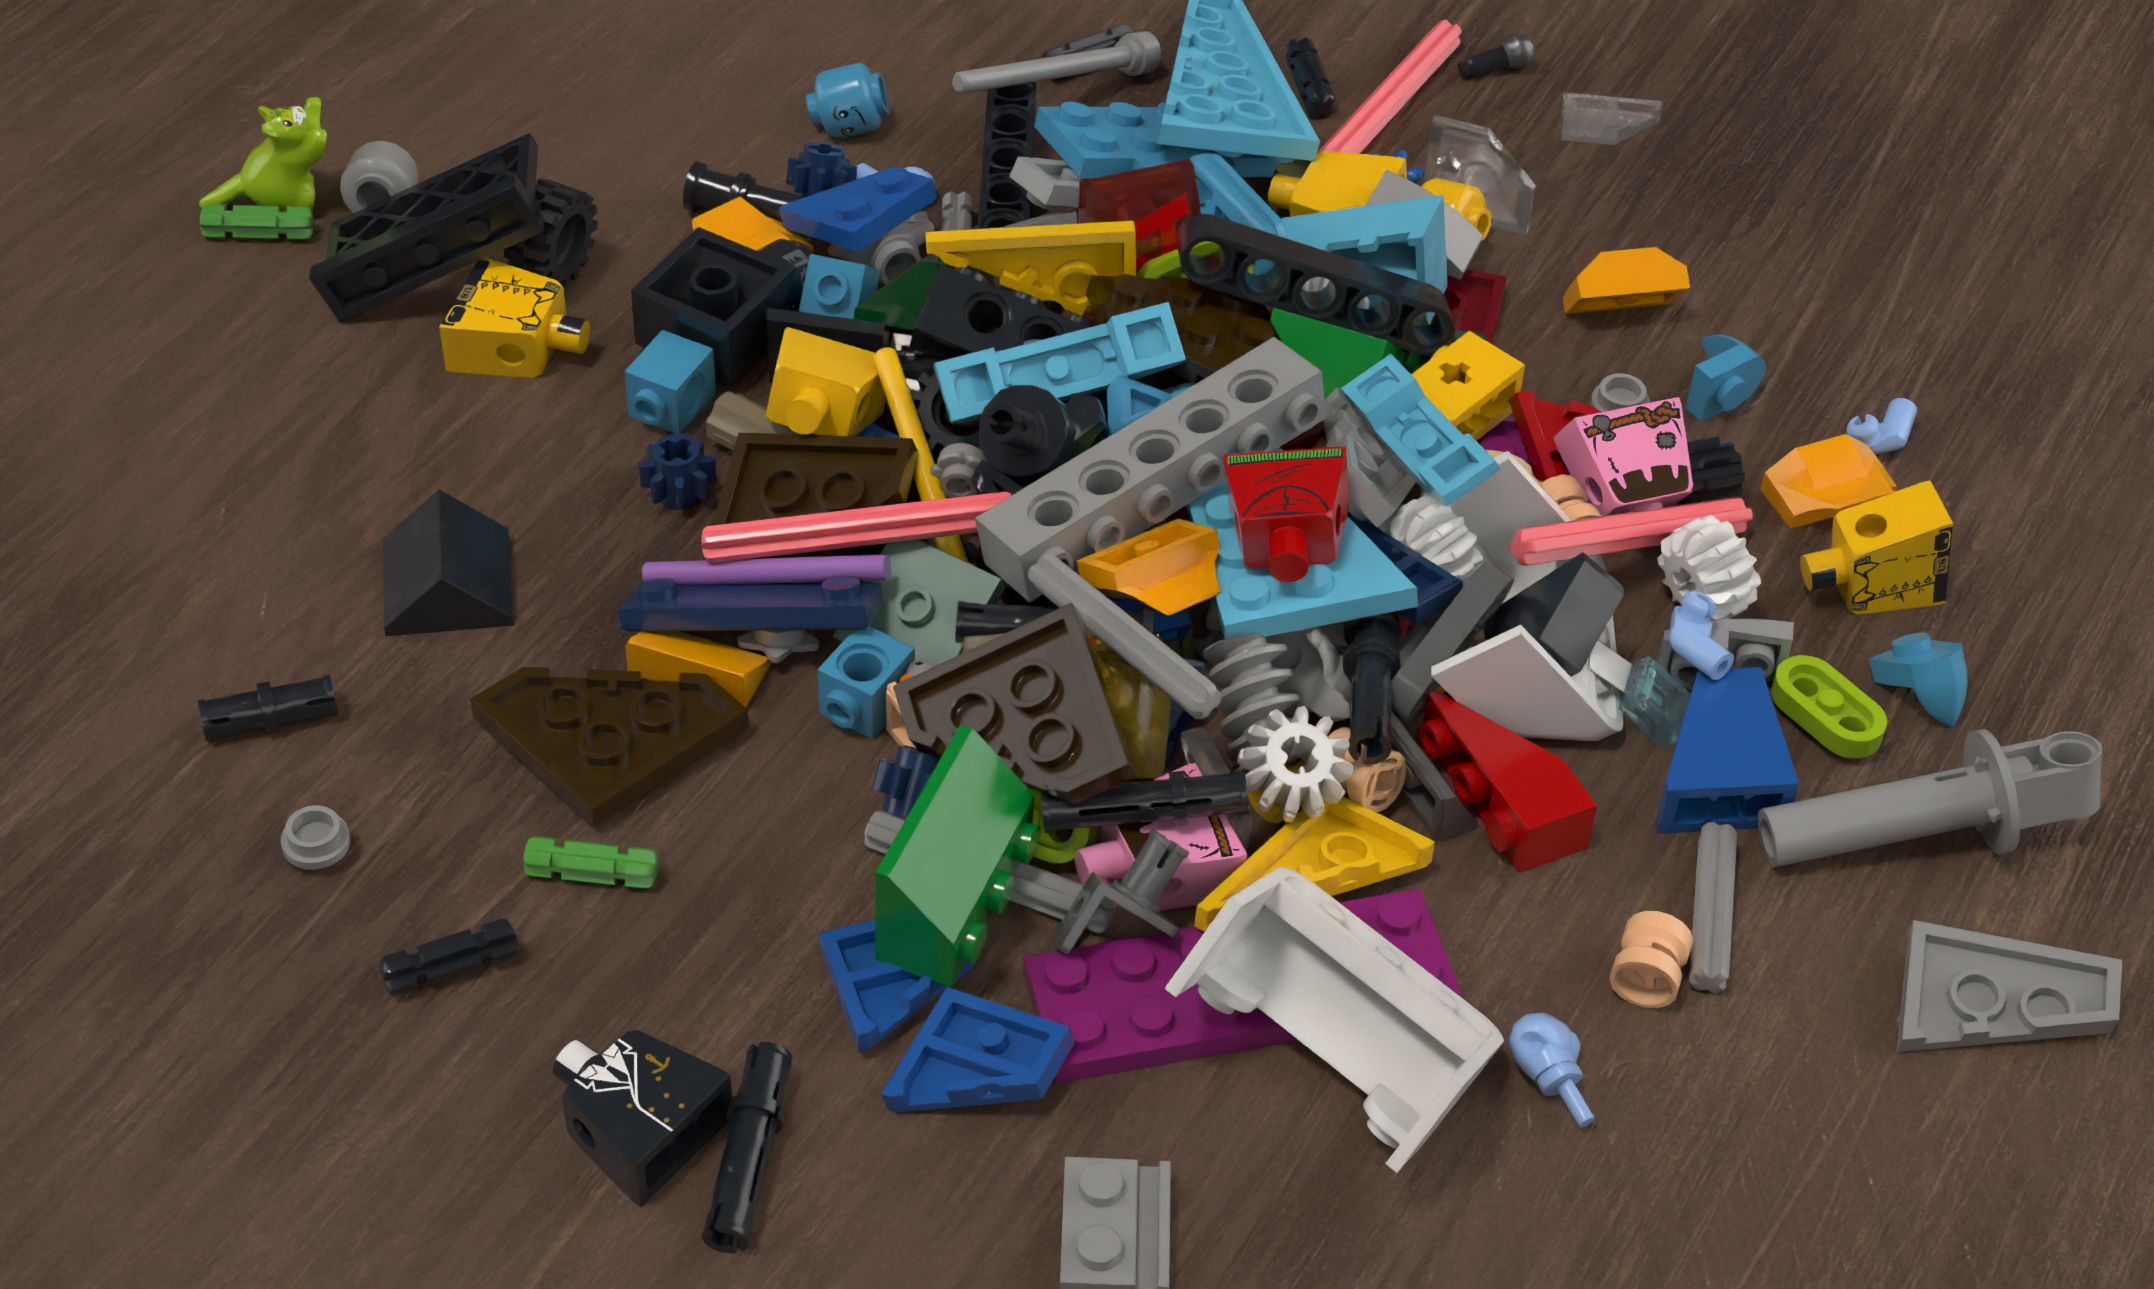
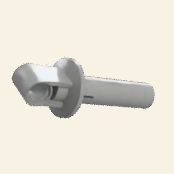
[1758,729,2102,868]

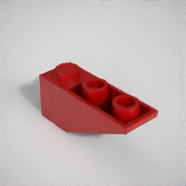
[1419,690,1597,873]

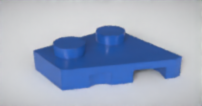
[779,167,937,252]
[819,919,973,1053]
[881,987,1075,1113]

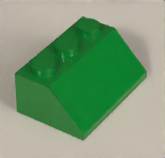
[875,724,1041,987]

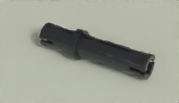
[1041,770,1249,833]
[702,1042,793,1253]

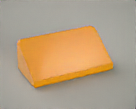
[625,631,771,707]

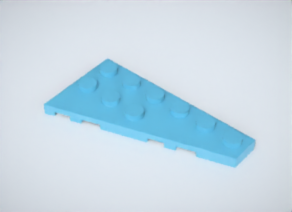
[1156,0,1320,163]
[1162,382,1418,639]

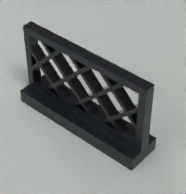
[309,133,545,323]

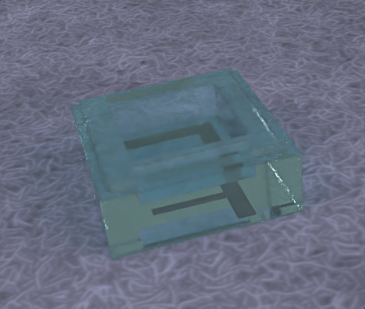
[1619,656,1691,748]

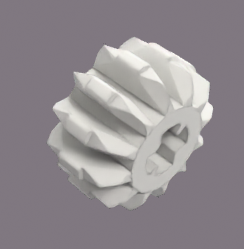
[1379,494,1483,587]
[1657,515,1761,621]
[1237,706,1353,823]

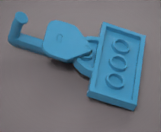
[1034,102,1287,275]

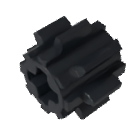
[1678,436,1745,505]

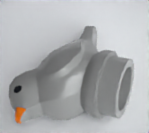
[827,218,935,285]

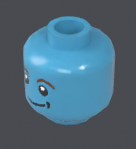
[806,63,890,140]

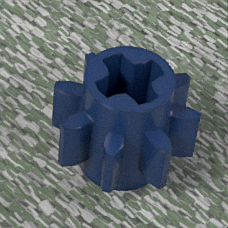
[786,142,858,197]
[639,434,717,510]
[871,745,941,819]

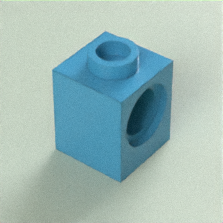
[799,254,881,319]
[625,330,716,434]
[817,626,915,739]

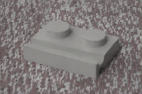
[1060,1157,1171,1289]

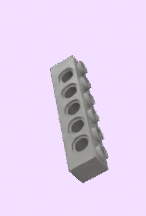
[975,337,1327,602]

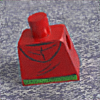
[1224,446,1350,583]

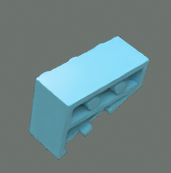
[1281,195,1448,324]

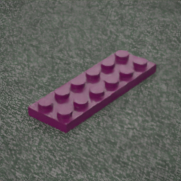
[1023,889,1462,1084]

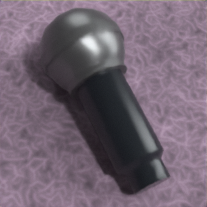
[1458,33,1536,78]

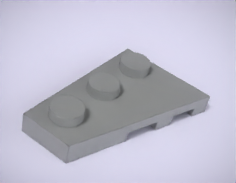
[1323,387,1416,528]
[1896,920,2122,1053]

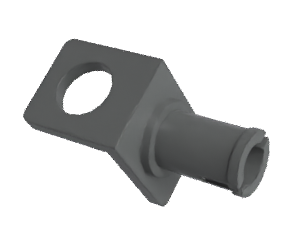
[1052,829,1190,954]

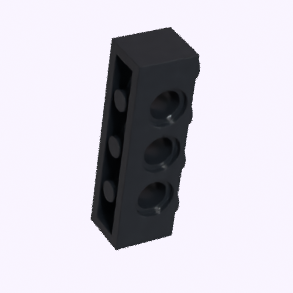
[909,265,1159,423]

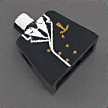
[553,1030,732,1207]

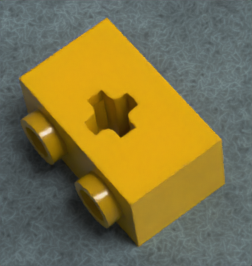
[1411,331,1525,441]

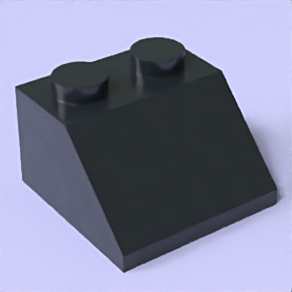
[631,227,795,386]

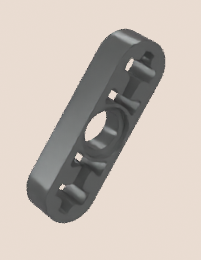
[1391,561,1514,724]

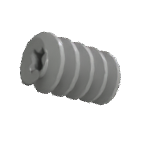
[1203,634,1300,775]

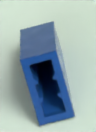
[1655,667,1799,834]

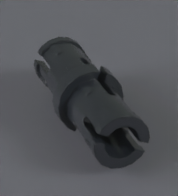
[197,674,338,741]

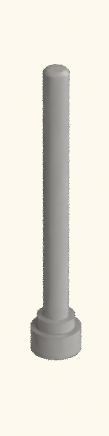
[952,31,1161,94]

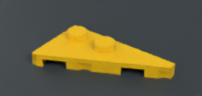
[925,221,1136,316]
[1194,796,1435,932]

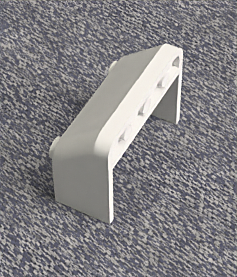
[1423,451,1624,741]
[1165,867,1504,1173]

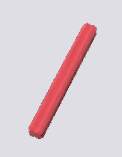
[1318,20,1462,154]
[701,492,1012,564]
[1509,497,1753,566]

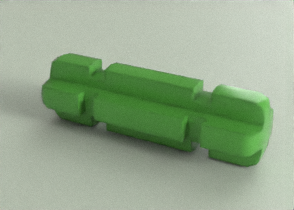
[199,204,314,240]
[523,836,659,889]

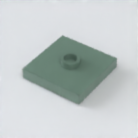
[832,540,1006,664]

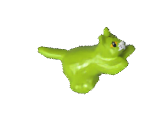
[198,97,327,212]

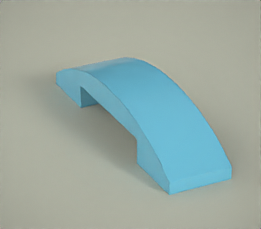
[934,302,1186,424]
[1341,354,1500,506]

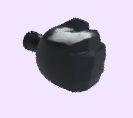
[979,385,1109,488]

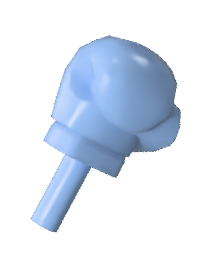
[1508,1013,1595,1128]

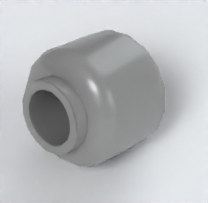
[340,141,419,213]

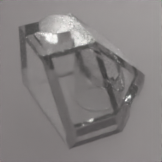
[1423,115,1536,235]

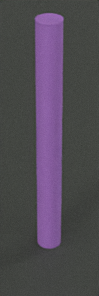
[642,555,891,586]

